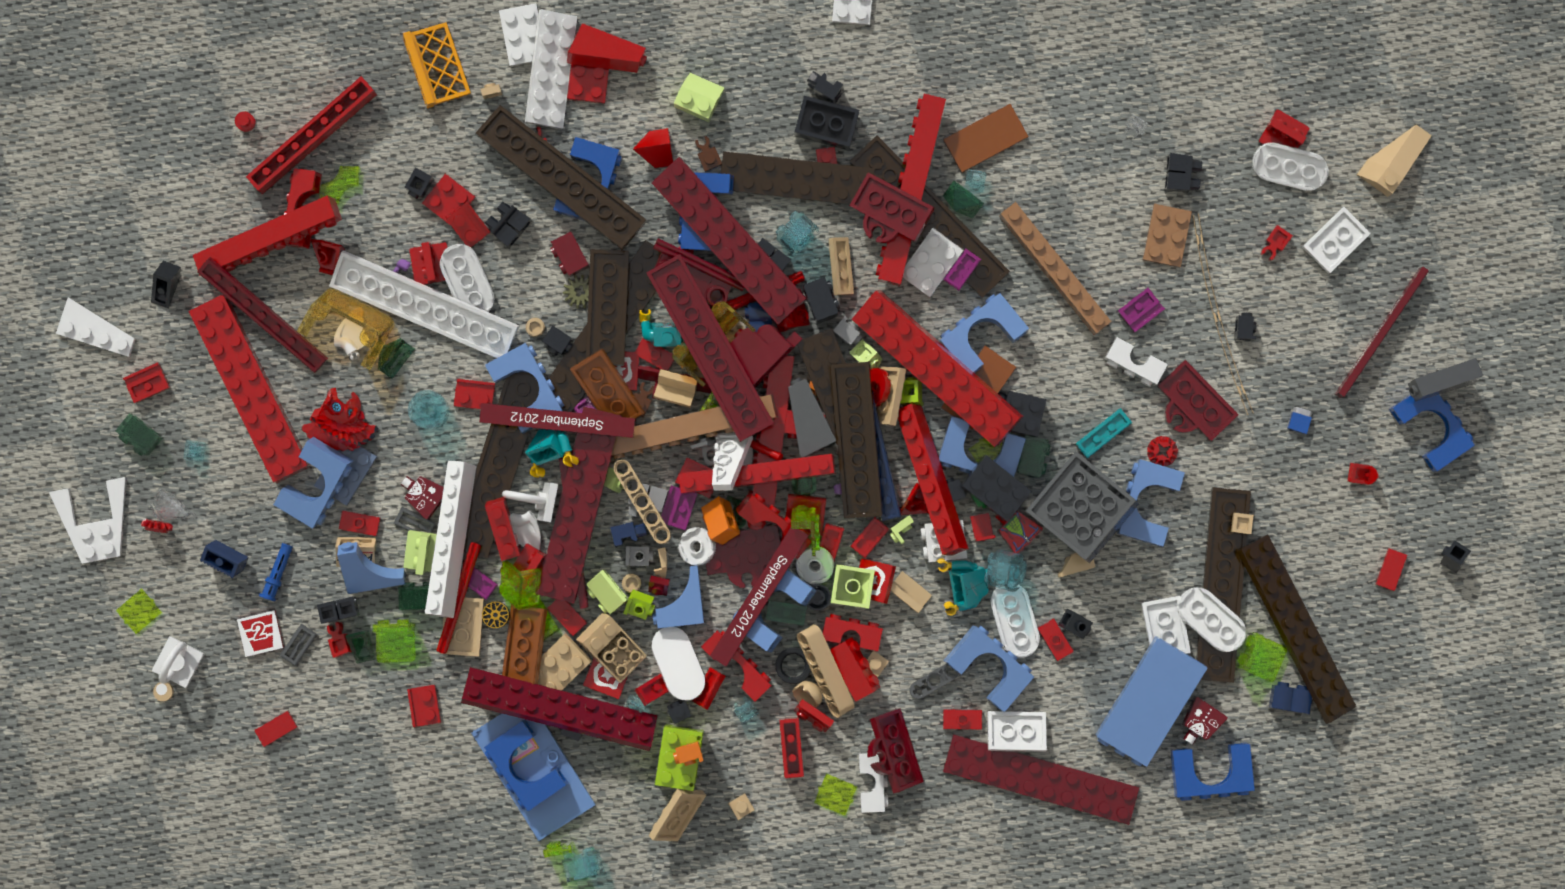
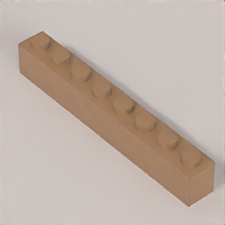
[999,202,1111,335]

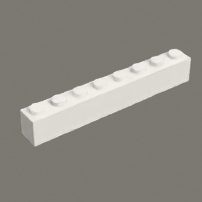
[425,461,476,618]

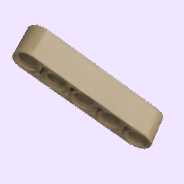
[614,460,671,544]
[797,624,854,718]

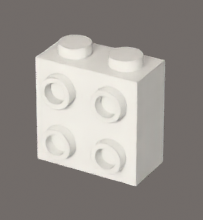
[921,520,967,562]

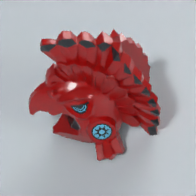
[302,387,379,452]

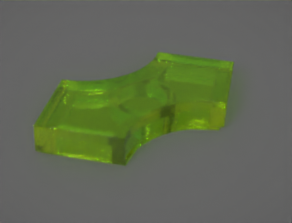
[319,166,360,205]

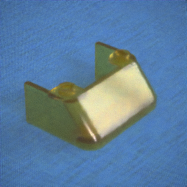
[297,287,394,370]
[672,301,756,386]

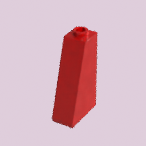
[567,23,647,73]

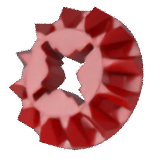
[1147,436,1178,466]
[141,519,173,533]

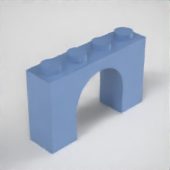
[940,293,1029,373]
[485,343,565,434]
[939,415,1026,477]
[273,437,353,529]
[1117,459,1185,547]
[733,569,817,653]
[943,625,1034,712]

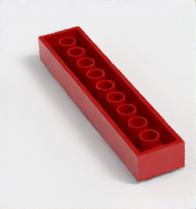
[851,290,1024,447]
[188,294,311,483]

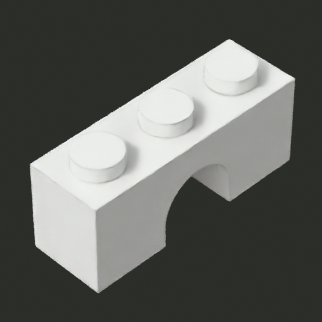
[1104,337,1168,387]
[859,753,888,813]

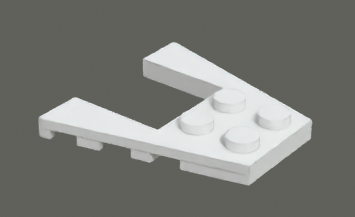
[49,477,127,564]

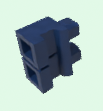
[610,522,647,547]

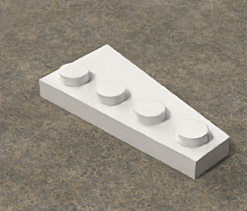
[56,298,136,357]
[712,433,753,491]

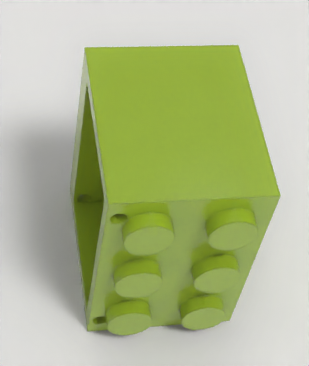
[655,724,704,791]

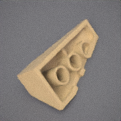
[1357,125,1432,197]

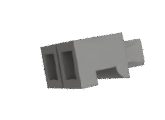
[628,481,669,522]

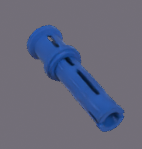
[259,543,293,602]

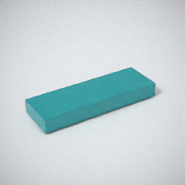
[1075,408,1132,459]

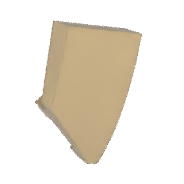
[654,547,668,579]
[1058,553,1096,578]

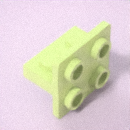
[404,530,437,575]

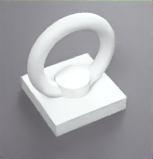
[502,482,558,522]
[152,636,205,688]

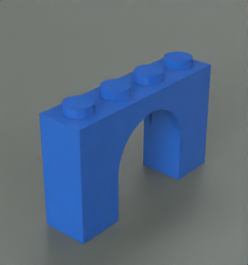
[553,137,622,221]
[678,172,734,251]
[1389,395,1475,472]
[484,720,569,811]
[1170,743,1255,801]

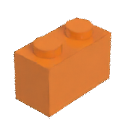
[701,496,740,545]

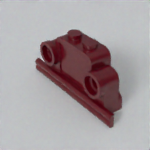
[653,238,745,307]
[730,325,803,388]

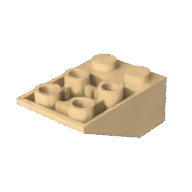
[576,612,647,683]

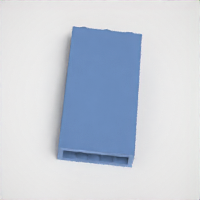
[1096,636,1207,767]

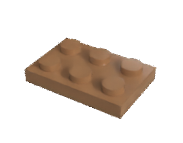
[1143,204,1192,268]

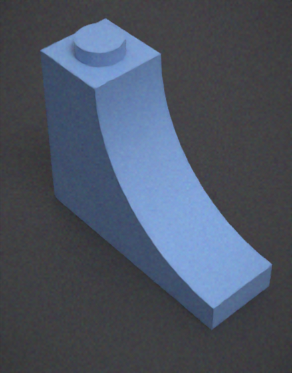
[337,542,406,594]
[653,566,704,628]

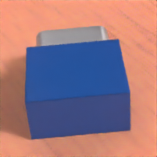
[1287,407,1312,434]

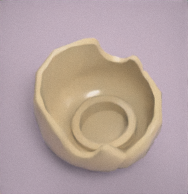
[792,681,823,708]

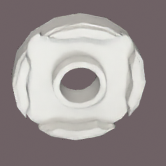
[678,527,716,566]
[796,546,834,585]

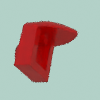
[1347,463,1379,485]

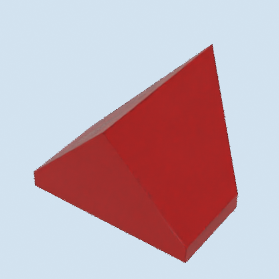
[633,128,673,168]
[311,239,345,275]
[900,483,929,515]

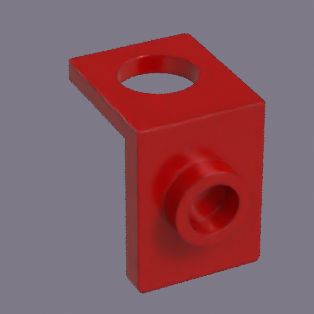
[970,513,996,542]

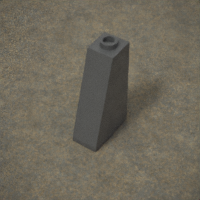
[1408,358,1484,402]
[788,378,836,458]

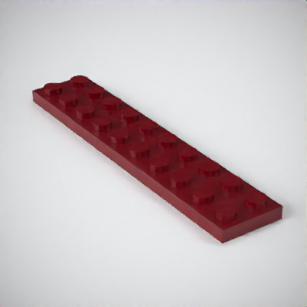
[652,157,807,325]
[646,254,774,442]
[537,407,622,603]
[461,667,658,751]
[943,734,1139,825]

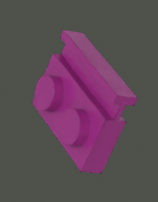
[1117,287,1165,333]
[661,485,698,530]

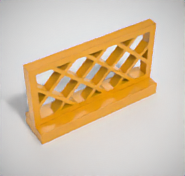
[403,22,471,109]

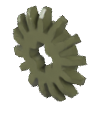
[563,274,589,309]

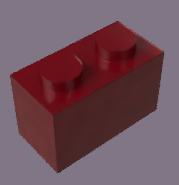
[550,231,590,277]

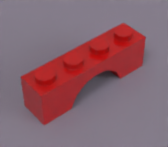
[284,168,322,249]
[736,492,812,559]
[701,630,772,702]

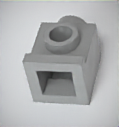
[833,316,863,347]
[626,546,654,566]

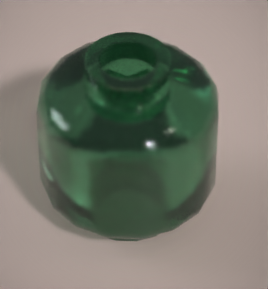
[791,477,817,496]

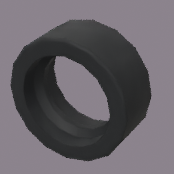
[775,648,811,684]

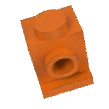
[673,741,704,766]

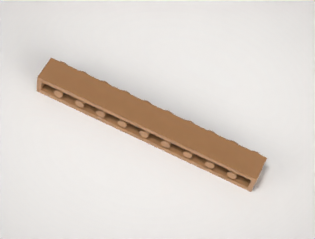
[612,394,778,460]

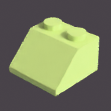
[674,73,725,122]
[830,564,875,609]
[586,570,628,614]

